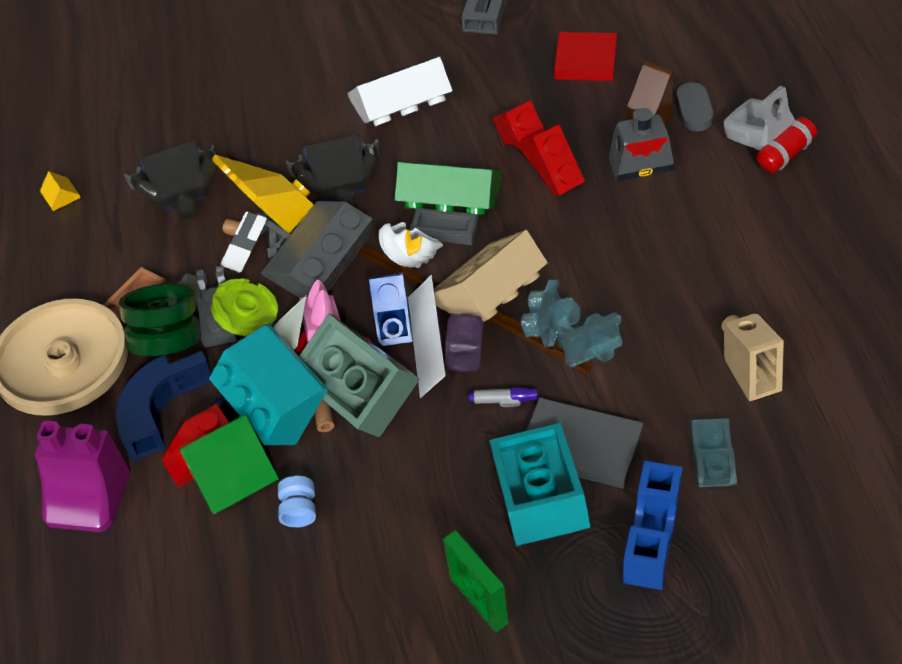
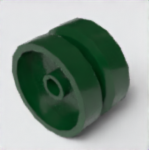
[118,283,201,356]

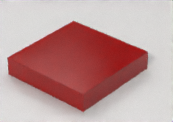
[554,32,617,81]

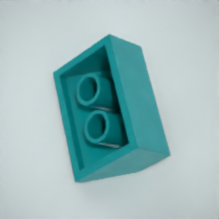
[209,325,328,445]

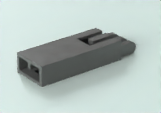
[462,0,508,34]

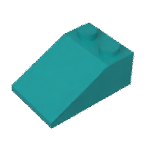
[489,423,591,546]

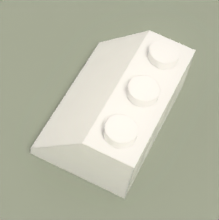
[347,57,452,126]

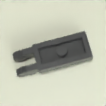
[196,265,237,348]

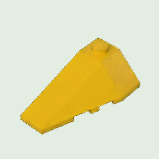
[211,155,314,233]

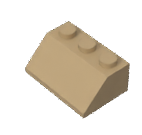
[434,229,548,323]

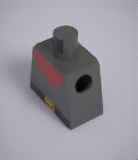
[608,108,675,181]

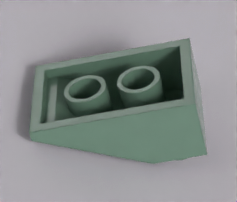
[299,314,420,437]

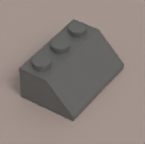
[262,201,373,298]

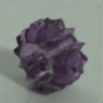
[445,313,484,373]

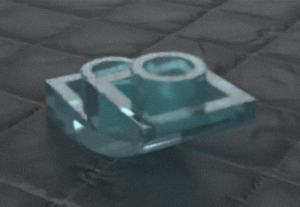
[691,418,737,487]

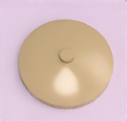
[0,299,128,416]

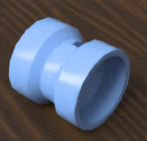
[278,476,316,527]

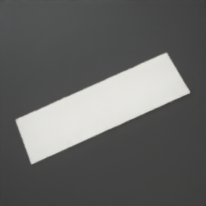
[408,275,445,398]

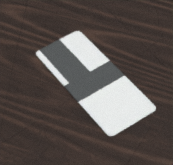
[221,212,267,272]

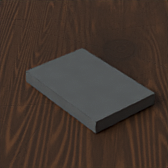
[527,398,644,489]

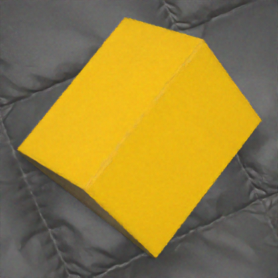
[40,171,81,211]

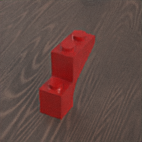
[492,100,585,196]

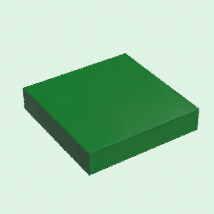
[178,414,278,515]
[443,530,508,633]

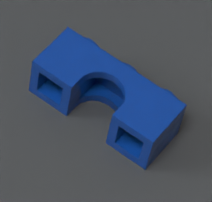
[623,461,683,590]

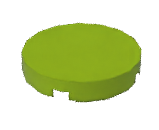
[210,278,278,337]

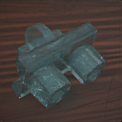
[521,280,581,347]
[558,312,622,368]

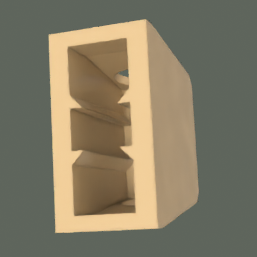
[721,314,784,402]

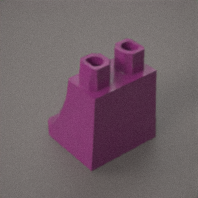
[34,421,130,532]

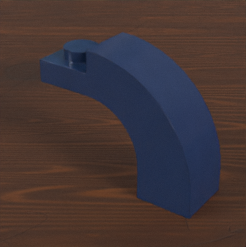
[116,351,211,462]

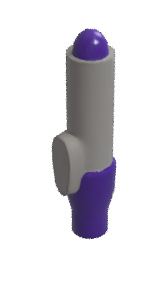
[468,387,538,407]

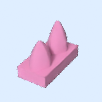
[299,280,341,342]

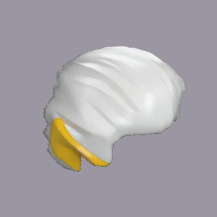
[379,222,443,268]

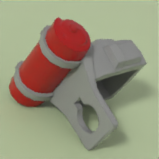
[724,86,817,174]

